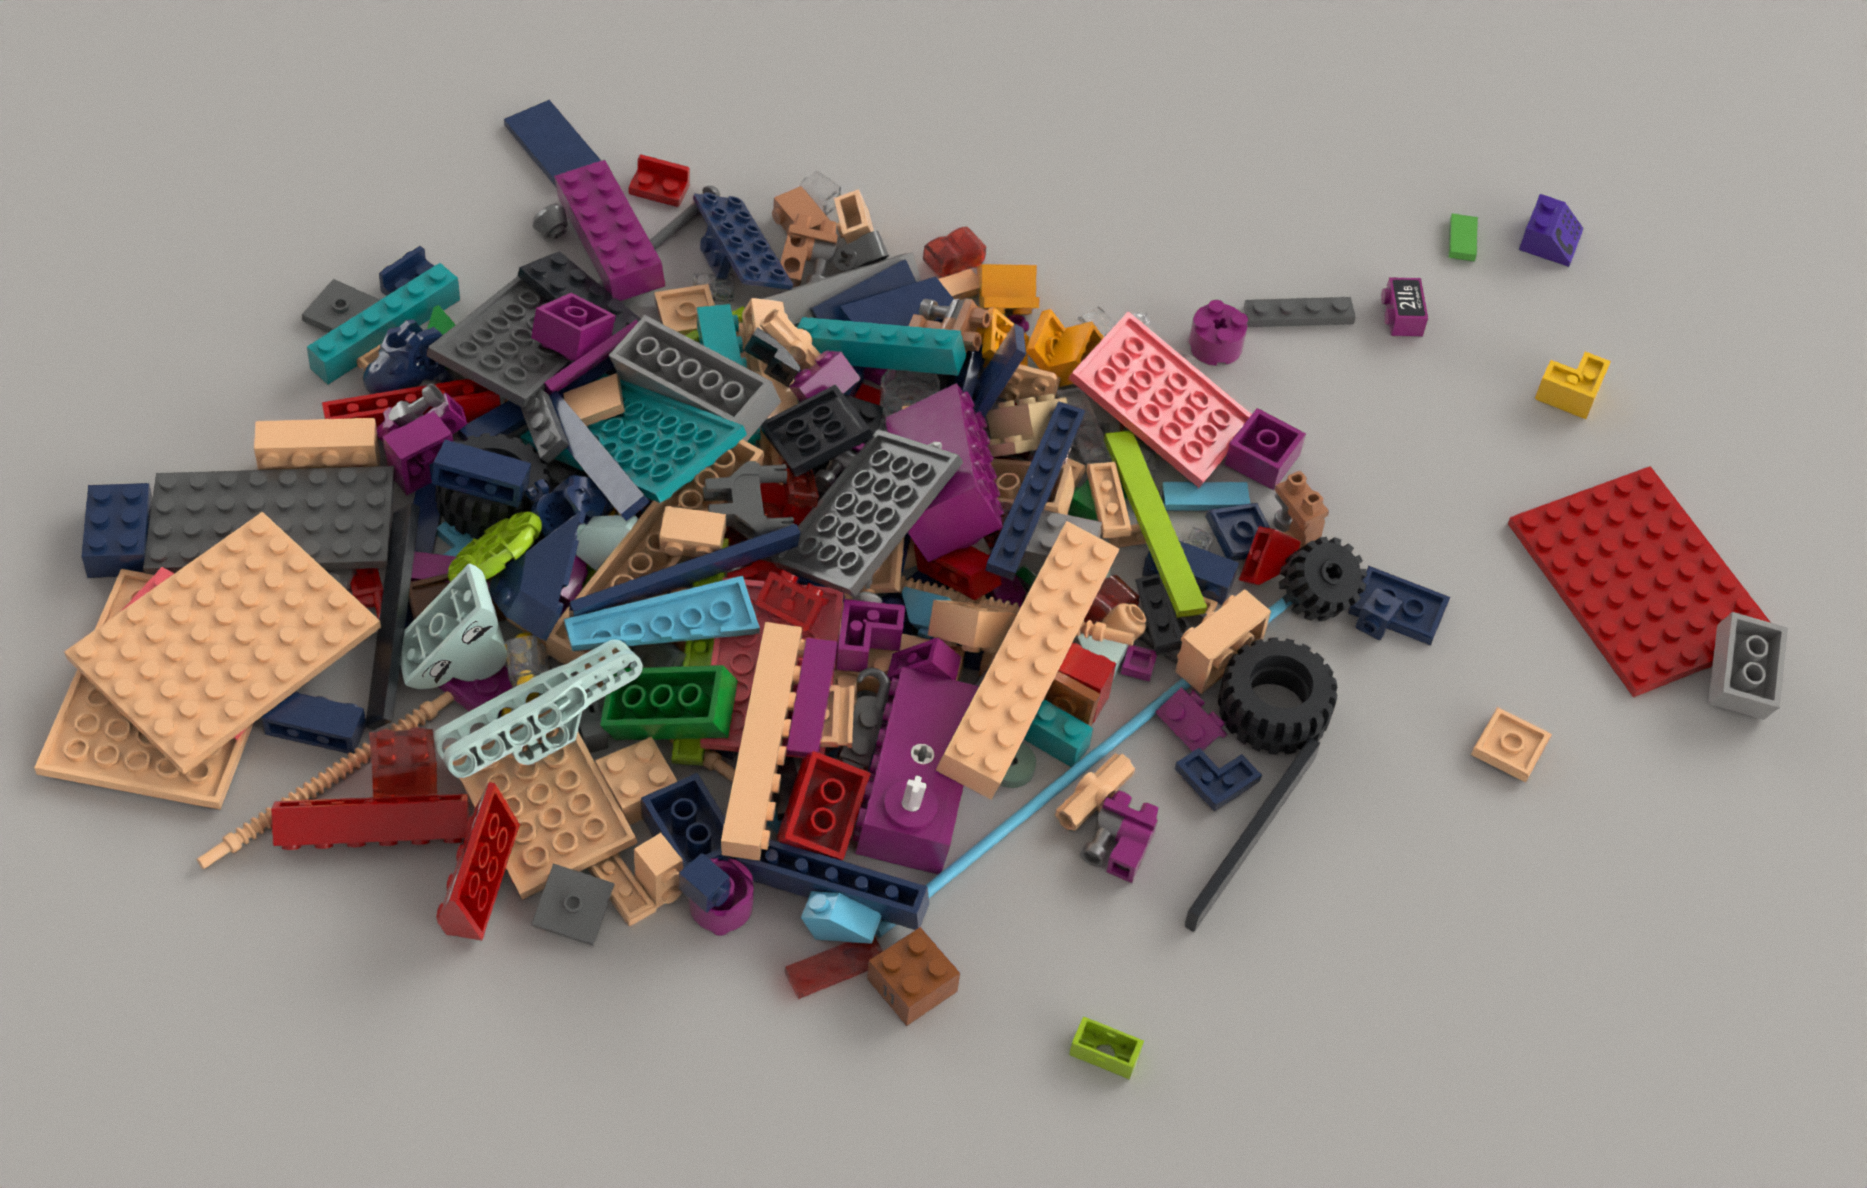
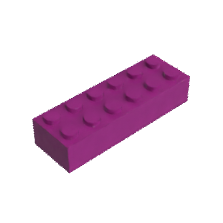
[554,160,665,301]

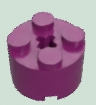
[1189,299,1248,366]
[689,858,754,936]

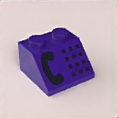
[1519,194,1584,267]

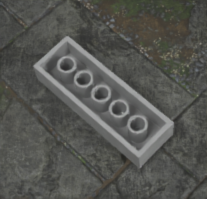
[609,315,781,442]

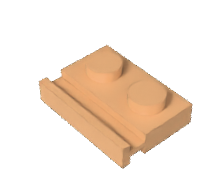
[820,685,854,748]

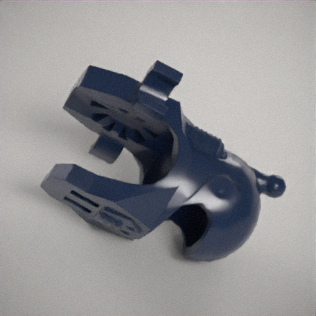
[363,320,454,394]
[524,475,615,537]

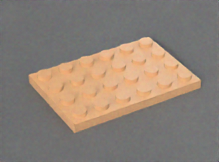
[445,709,637,900]

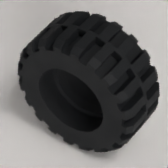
[435,433,550,540]
[1218,637,1338,755]

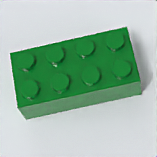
[600,665,738,741]

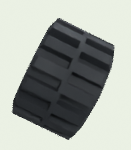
[1279,536,1367,621]

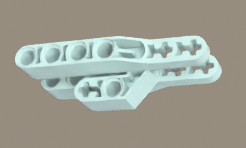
[432,640,643,778]

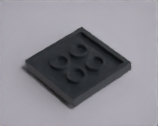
[760,384,873,477]

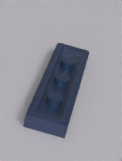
[809,259,916,321]

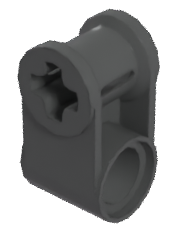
[833,231,889,271]

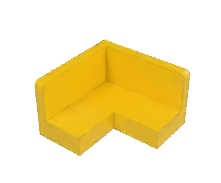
[1535,351,1611,419]

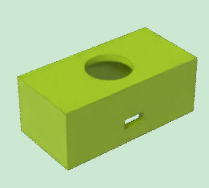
[1069,1016,1144,1080]

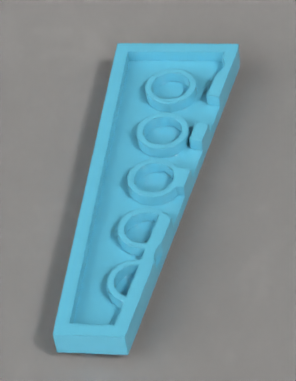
[564,576,760,651]

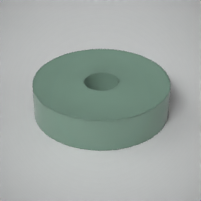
[1000,743,1036,788]

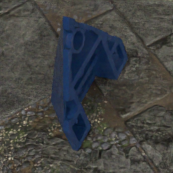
[489,511,586,641]

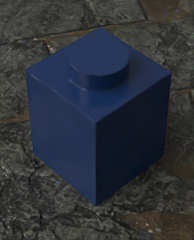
[679,853,730,913]

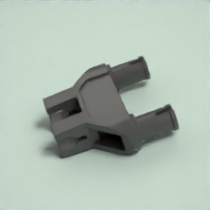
[702,461,794,539]

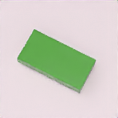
[1448,213,1478,261]

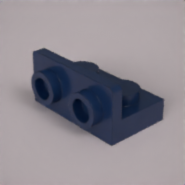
[379,246,434,296]

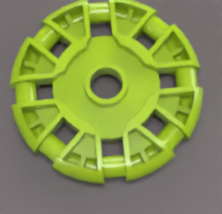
[448,512,542,582]

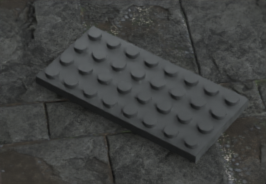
[143,466,395,575]

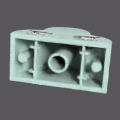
[400,564,507,689]

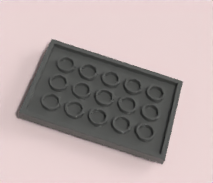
[427,276,575,408]
[771,429,963,597]

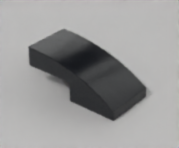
[743,327,800,387]

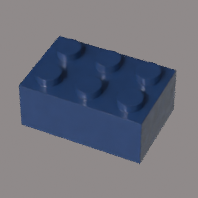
[81,483,153,578]
[641,773,737,869]

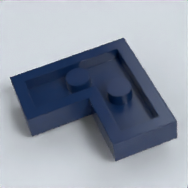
[1175,748,1262,811]

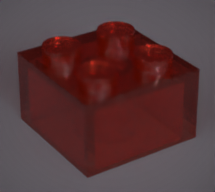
[369,727,437,798]

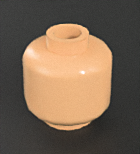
[1102,603,1146,646]

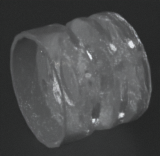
[880,369,940,432]

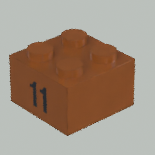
[867,927,960,1026]

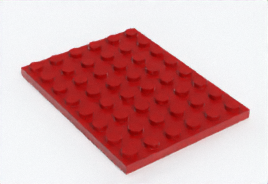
[1508,466,1771,697]

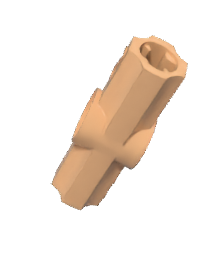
[759,308,820,371]
[1055,753,1135,831]

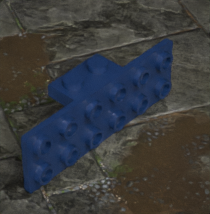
[693,193,793,290]

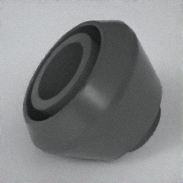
[532,204,568,239]

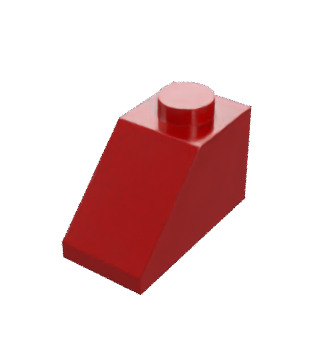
[1238,526,1301,585]

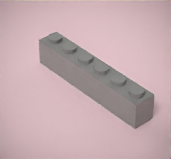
[759,252,921,325]

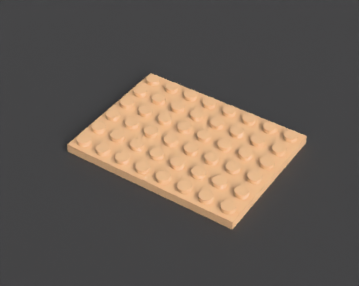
[64,512,381,775]
[34,569,254,810]

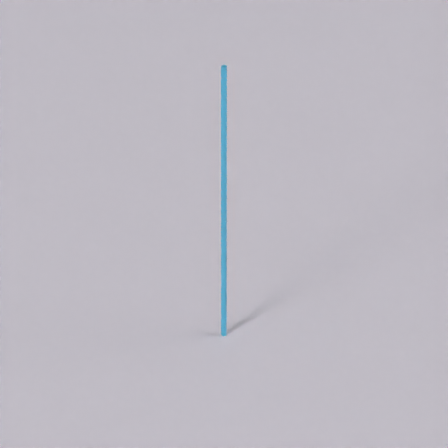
[875,598,1292,938]

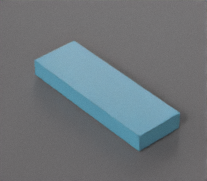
[1162,482,1250,511]

